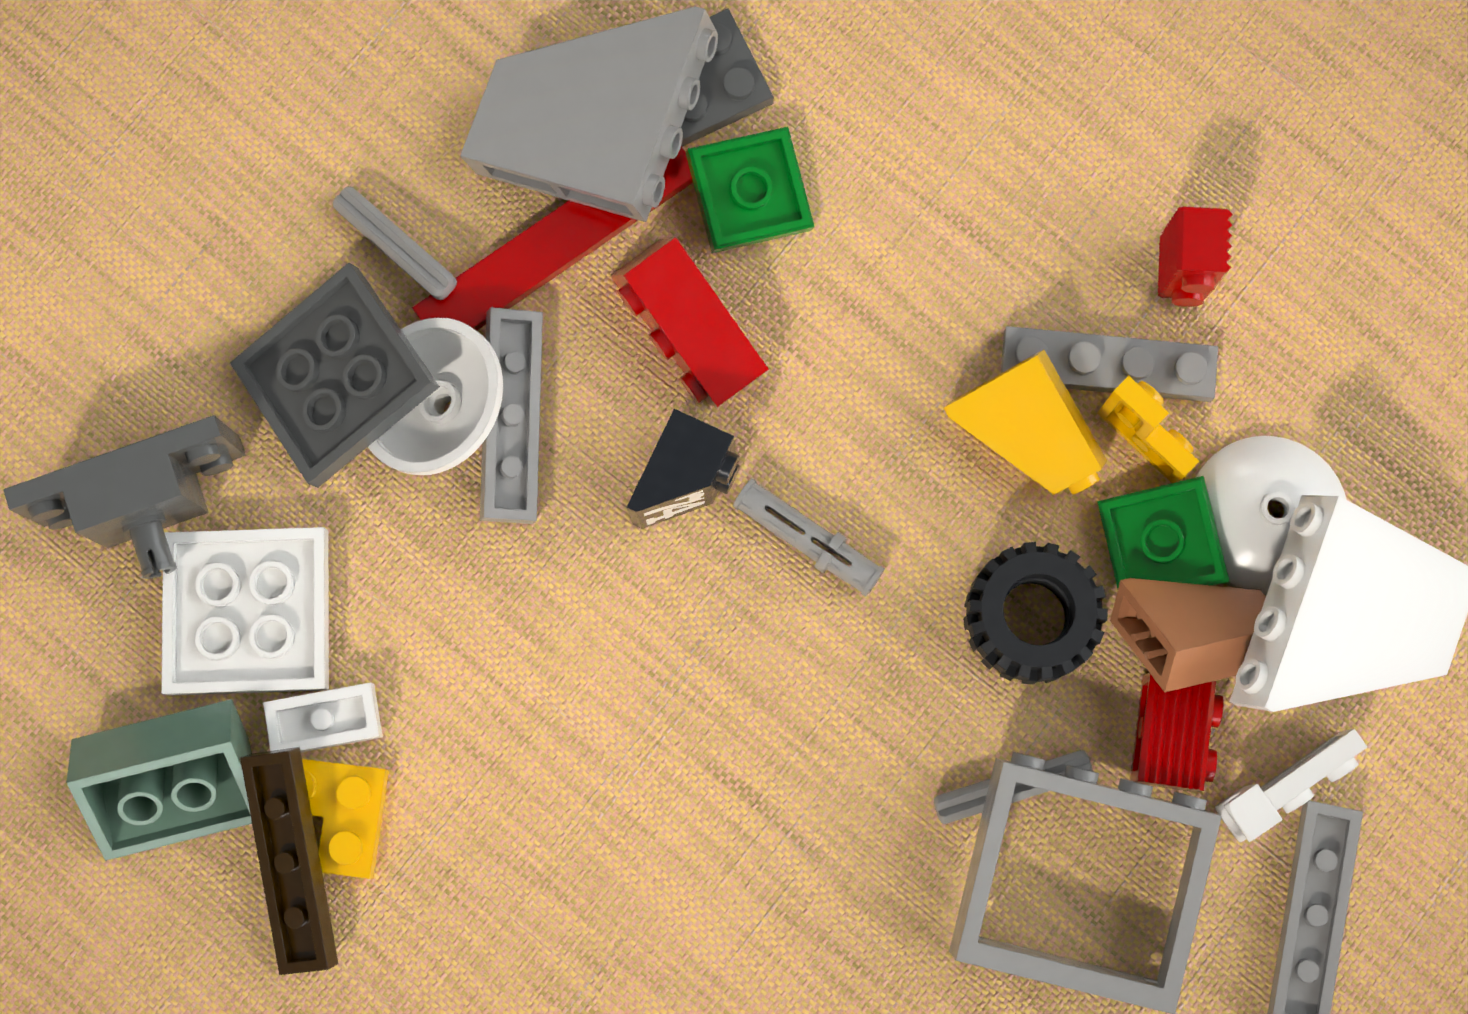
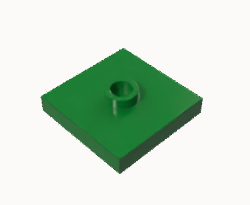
[686,127,815,253]
[1097,476,1230,589]

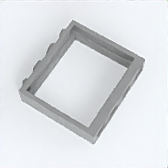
[949,752,1222,1014]

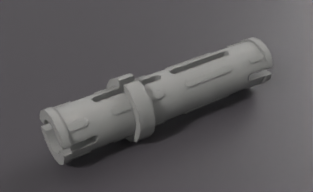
[733,479,885,597]

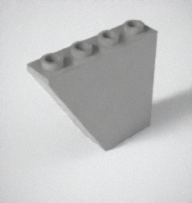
[460,6,718,222]

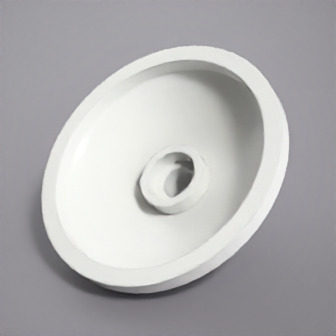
[368,318,503,475]
[1195,436,1346,595]

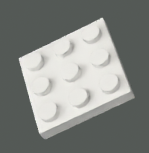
[162,527,329,696]

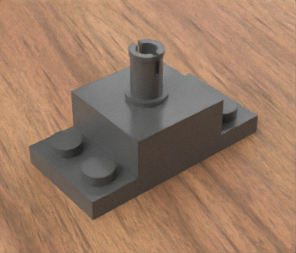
[3,415,246,579]

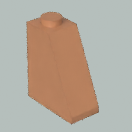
[1110,578,1266,692]

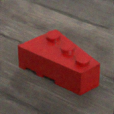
[610,237,769,407]

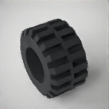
[963,542,1108,684]

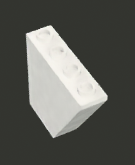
[1229,495,1468,712]

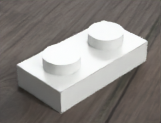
[263,682,383,752]

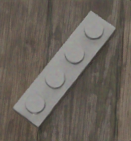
[480,307,543,524]
[1001,326,1218,402]
[1268,800,1363,1014]

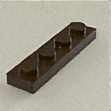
[240,747,339,975]

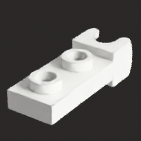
[1215,729,1367,843]

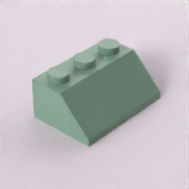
[66,699,252,861]

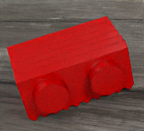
[1158,206,1233,307]
[1130,673,1224,792]

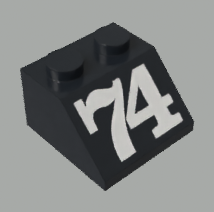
[626,409,740,529]

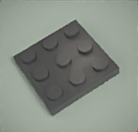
[230,263,440,488]

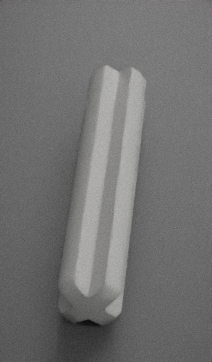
[333,187,457,300]
[934,750,1093,824]

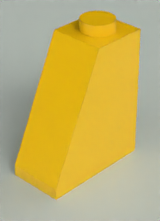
[943,349,1107,495]

